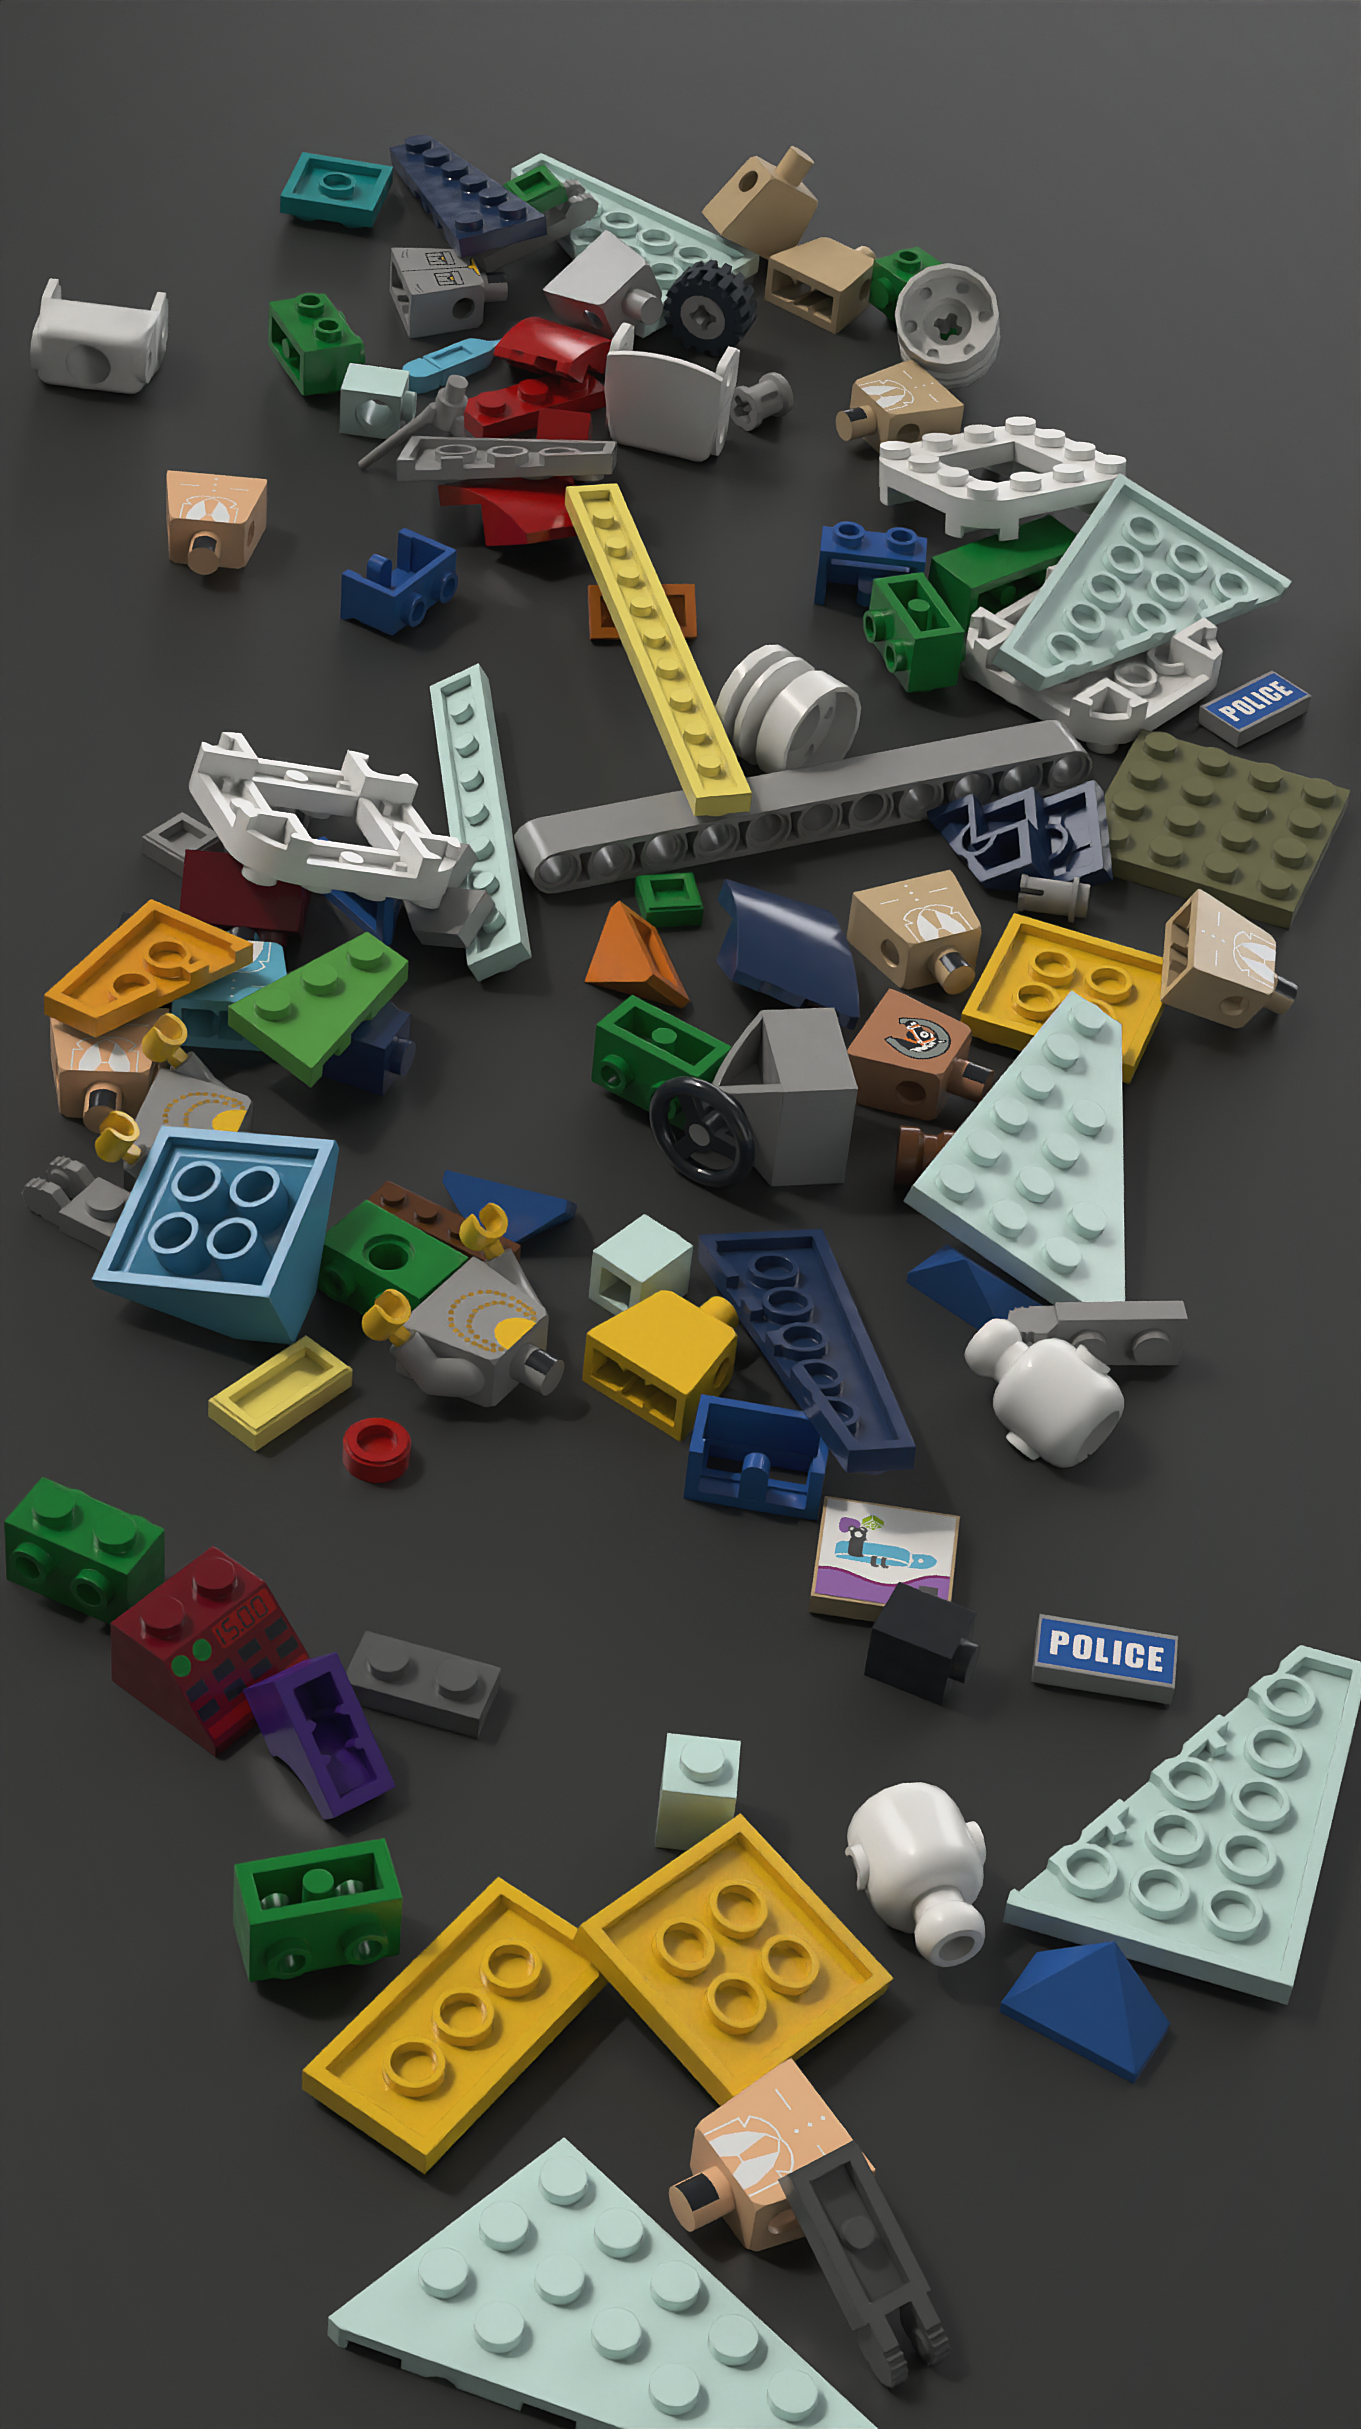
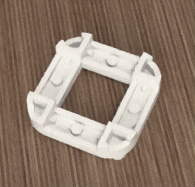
[879,417,1126,541]
[189,732,461,909]

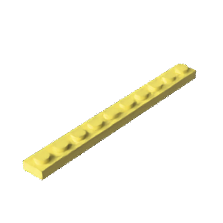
[565,483,752,816]

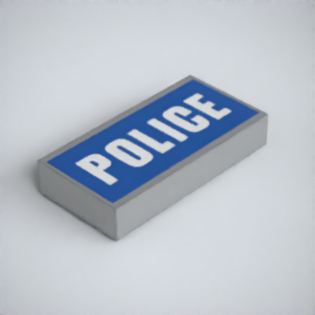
[1197,671,1312,748]
[1031,1614,1178,1705]

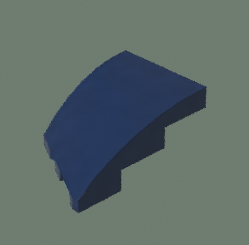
[927,780,1113,893]
[716,879,860,1030]

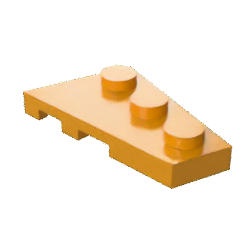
[44,899,254,1037]

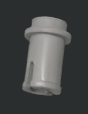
[1017,874,1091,923]

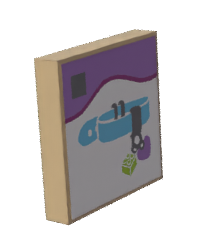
[808,1496,960,1622]

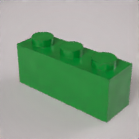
[928,514,1078,633]

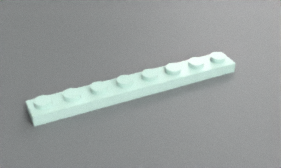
[430,663,532,981]

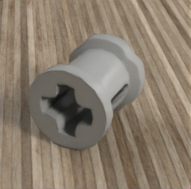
[730,372,794,431]

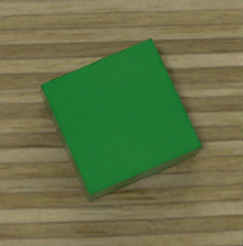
[503,165,568,213]
[634,873,704,928]

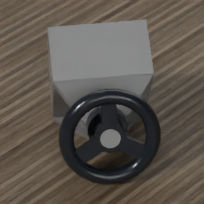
[649,1008,858,1188]

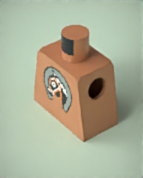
[847,988,994,1121]

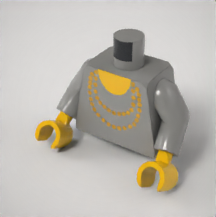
[95,1013,253,1192]
[362,1203,565,1407]

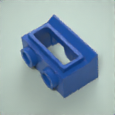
[814,521,927,607]
[340,528,458,636]
[683,1394,830,1521]

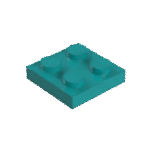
[280,152,393,228]

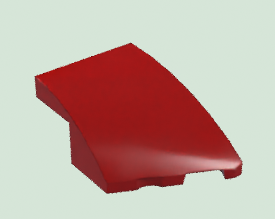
[493,317,612,383]
[438,477,579,546]

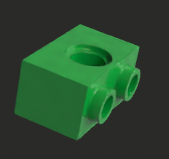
[317,1199,469,1315]

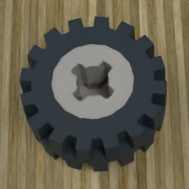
[663,260,758,357]

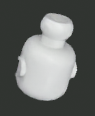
[964,1318,1124,1468]
[845,1782,986,1967]

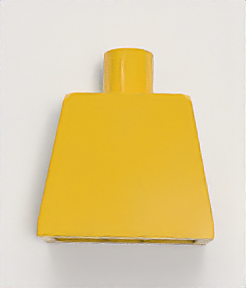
[582,1290,739,1442]

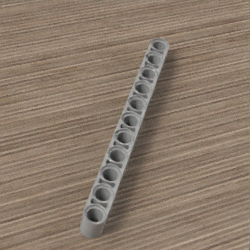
[513,720,1092,893]

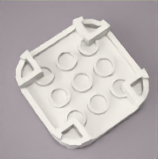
[961,564,1223,754]

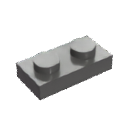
[346,1631,501,1738]

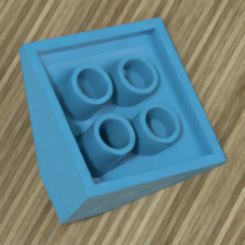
[91,1126,339,1345]

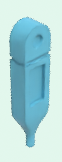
[403,338,501,394]

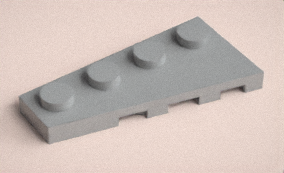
[396,436,617,481]

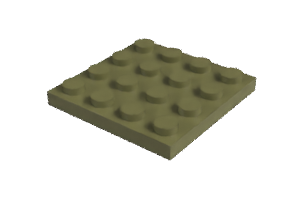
[1104,729,1351,930]

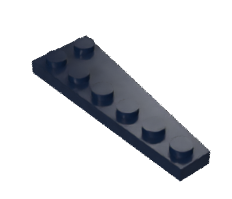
[390,135,548,258]
[697,1229,916,1475]

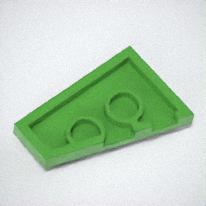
[228,932,408,1087]

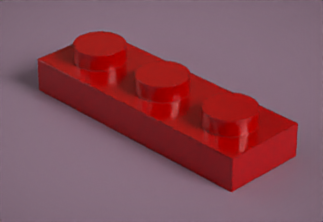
[463,371,606,438]

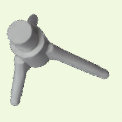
[358,375,468,480]

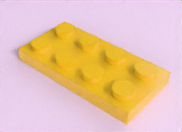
[302,1877,609,2174]

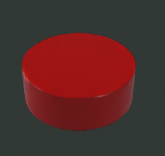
[342,1418,411,1483]

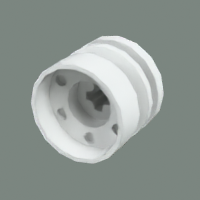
[895,263,1000,389]
[715,645,861,774]

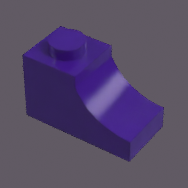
[243,1652,396,1820]

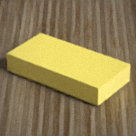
[208,1335,353,1452]

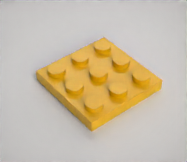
[960,913,1166,1084]
[572,1813,894,2106]

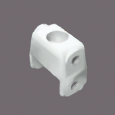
[30,278,168,394]
[604,323,740,462]

